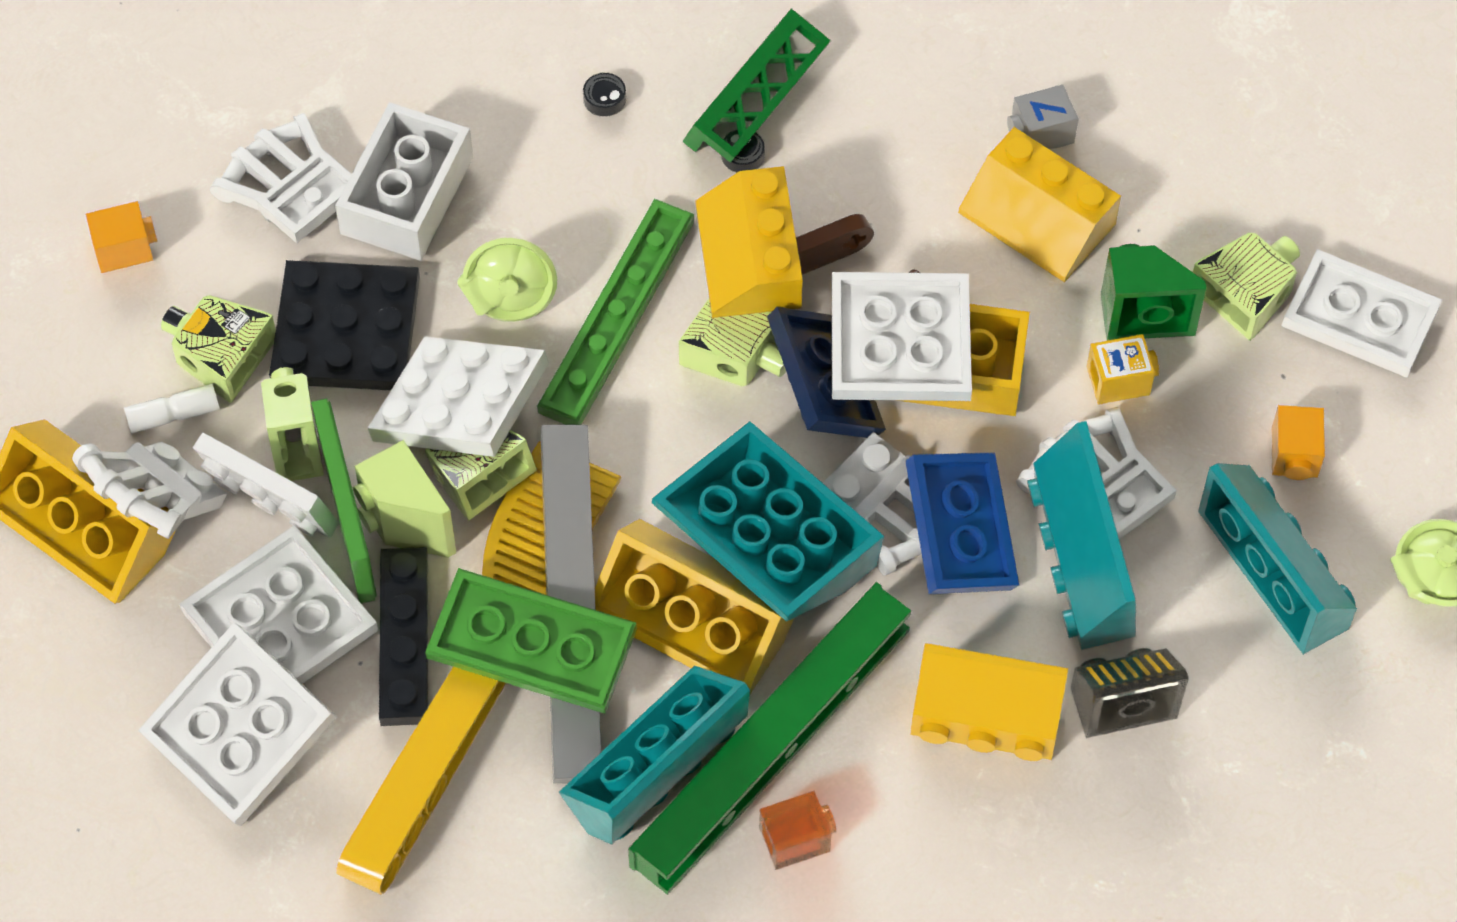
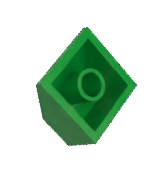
[1100,244,1207,341]

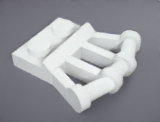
[210,113,351,243]
[1016,407,1177,540]
[823,432,922,576]
[72,442,227,539]

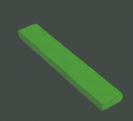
[537,199,694,425]

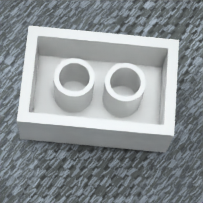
[335,102,473,261]

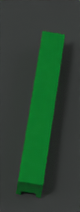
[628,582,912,895]

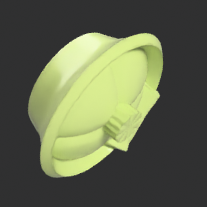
[457,238,557,322]
[1390,519,1457,607]

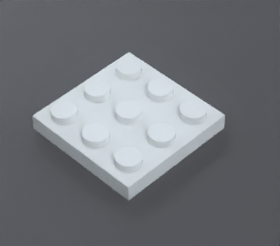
[832,272,972,401]
[368,337,549,457]
[179,525,378,684]
[138,623,337,826]

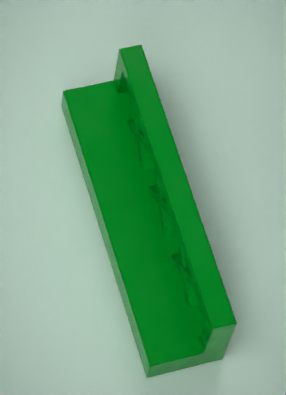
[682,8,831,163]

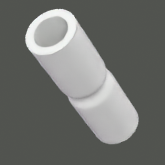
[124,383,220,434]

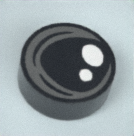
[583,72,626,117]
[721,129,765,173]

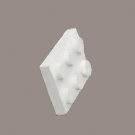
[1282,249,1442,377]
[193,432,339,538]

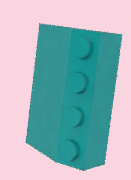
[652,421,884,622]
[1027,421,1136,650]

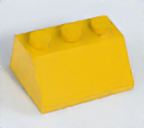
[958,127,1121,283]
[695,166,803,318]
[910,643,1068,761]

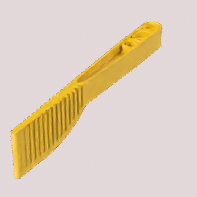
[337,441,621,895]

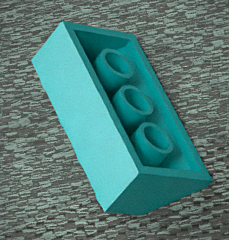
[1198,463,1357,655]
[559,665,750,844]

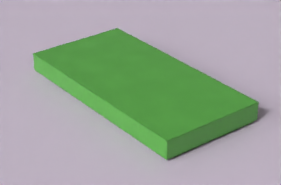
[311,398,377,604]
[425,568,637,714]

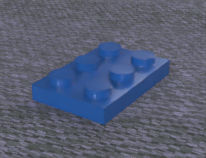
[905,452,1019,594]

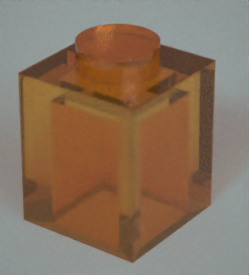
[759,791,837,870]

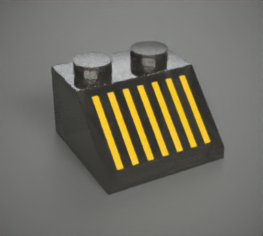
[1071,648,1189,738]

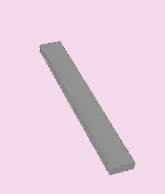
[540,425,601,784]

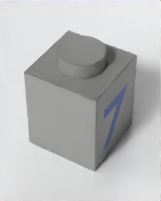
[1007,84,1078,150]

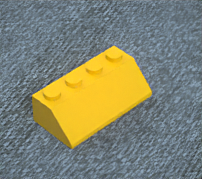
[0,419,176,604]
[595,519,794,694]

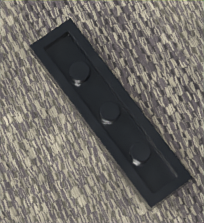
[379,547,428,726]

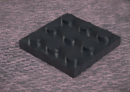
[269,260,420,391]

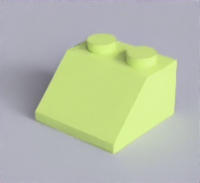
[353,440,456,558]

